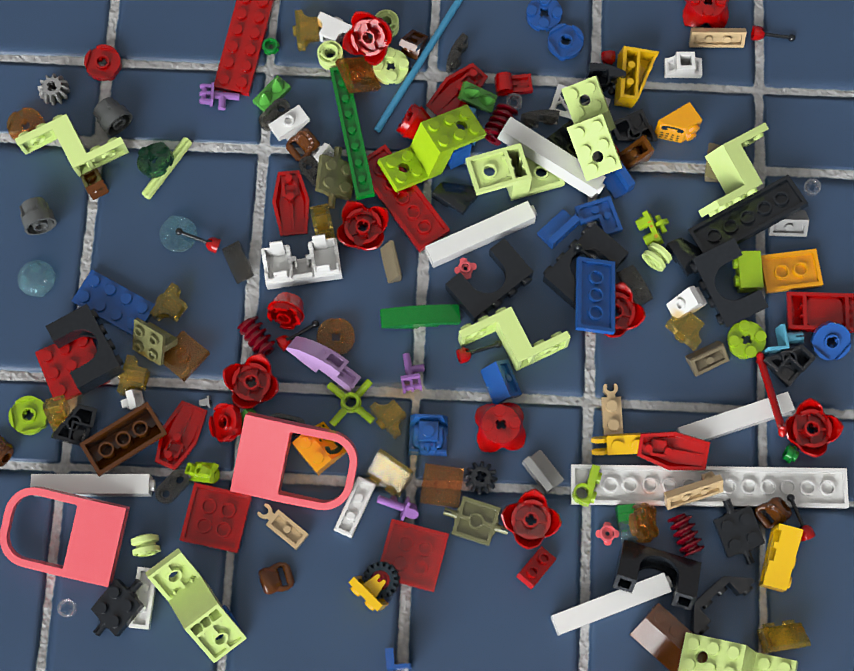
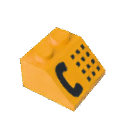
[654,102,702,143]
[292,421,347,476]

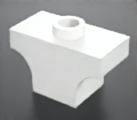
[317,12,352,43]
[664,52,702,78]
[268,105,310,141]
[666,286,707,321]

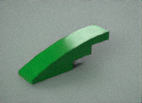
[380,304,461,329]

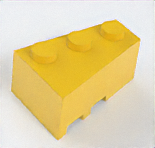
[614,46,659,108]
[759,523,803,592]

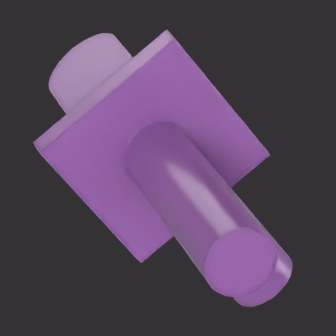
[199,82,239,111]
[401,353,425,394]
[377,495,418,521]

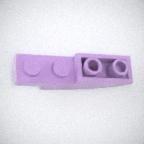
[286,336,361,392]

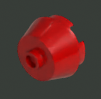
[396,103,431,139]
[267,292,304,330]

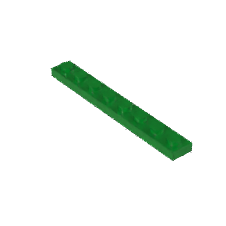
[329,64,375,200]

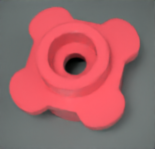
[454,258,477,279]
[595,522,619,546]

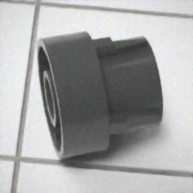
[93,97,133,136]
[19,197,57,235]

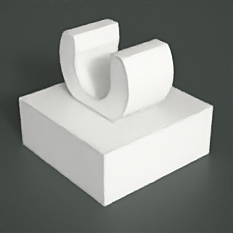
[312,143,334,163]
[120,389,145,410]

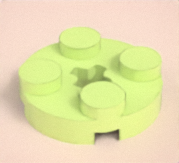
[373,47,409,85]

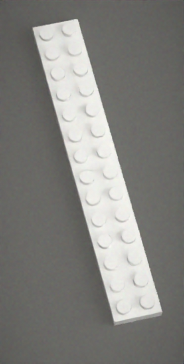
[571,464,849,509]

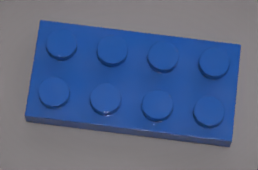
[575,257,615,335]
[71,270,157,336]

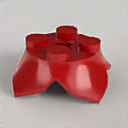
[682,0,729,28]
[342,11,392,66]
[337,201,389,251]
[604,282,646,338]
[223,353,279,409]
[785,398,844,457]
[475,402,526,453]
[501,489,562,549]

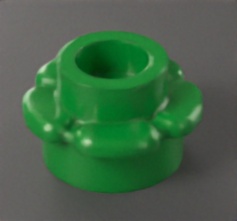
[262,38,280,55]
[782,445,799,463]

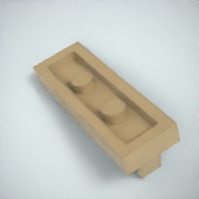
[689,27,747,48]
[664,471,723,510]

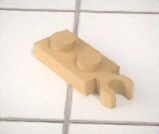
[601,384,623,436]
[257,503,309,550]

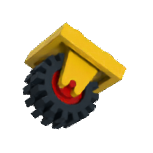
[348,562,400,611]

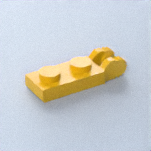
[591,433,640,455]

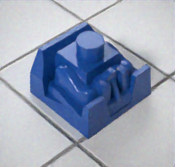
[408,414,448,456]

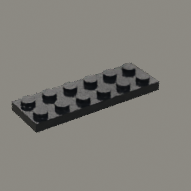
[688,175,808,253]

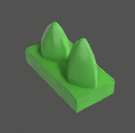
[253,75,291,114]
[457,81,497,113]

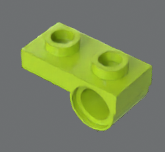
[572,464,602,507]

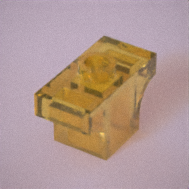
[293,10,320,51]
[309,203,335,239]
[150,282,188,322]
[665,312,704,351]
[117,354,150,396]
[43,395,70,432]
[369,399,406,439]

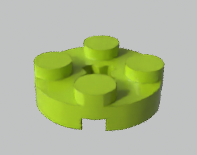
[727,320,767,359]
[8,396,49,435]

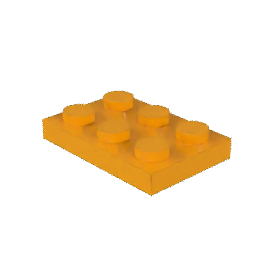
[761,249,824,294]

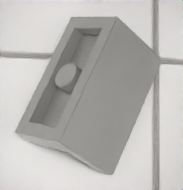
[768,210,809,237]
[522,450,564,494]

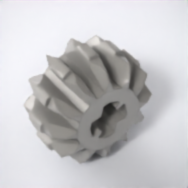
[37,73,70,106]

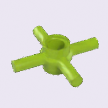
[327,379,376,427]

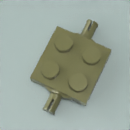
[315,146,353,209]
[443,496,509,546]

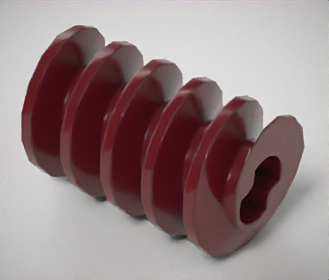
[483,103,518,146]
[237,316,276,357]
[667,513,705,557]

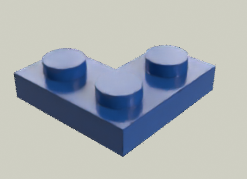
[574,196,623,236]

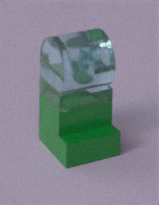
[615,503,638,543]

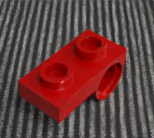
[494,72,533,97]
[516,546,557,590]

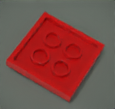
[35,337,111,405]
[180,482,252,554]
[380,519,449,593]

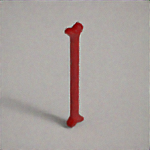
[756,351,787,437]

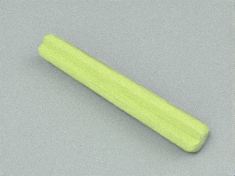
[142,137,192,199]

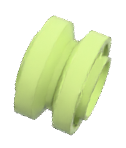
[375,10,399,38]
[317,40,344,70]
[642,242,672,272]
[131,534,161,557]

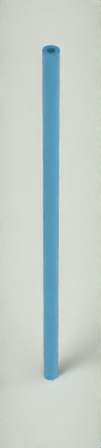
[374,0,463,133]

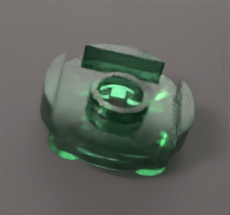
[137,142,174,178]

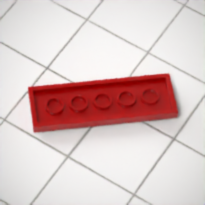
[214,0,275,96]
[367,144,450,253]

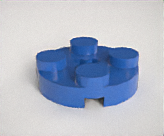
[526,0,563,32]
[547,23,584,61]
[810,321,851,360]

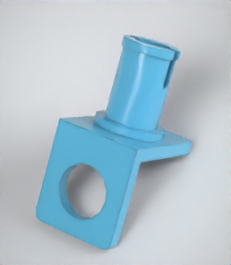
[762,324,804,355]

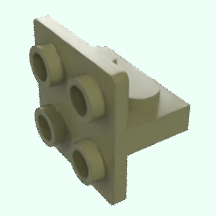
[132,318,178,366]

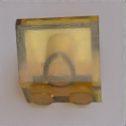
[367,448,413,496]
[757,619,811,654]

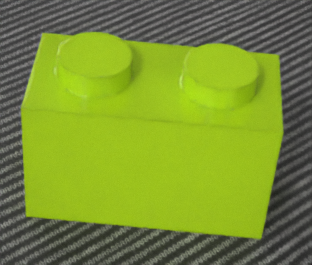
[732,251,764,293]

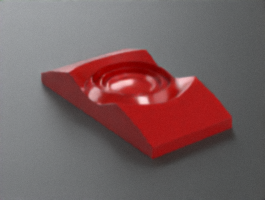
[786,292,854,333]

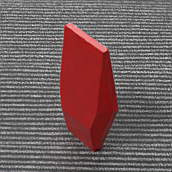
[426,63,488,116]
[272,170,310,236]
[155,400,208,471]
[637,431,710,470]

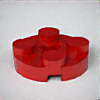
[84,44,122,81]
[209,403,243,442]

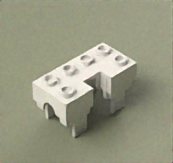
[261,234,343,290]

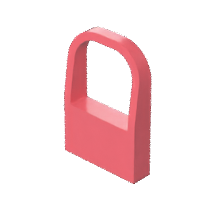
[230,412,358,510]
[0,486,130,587]

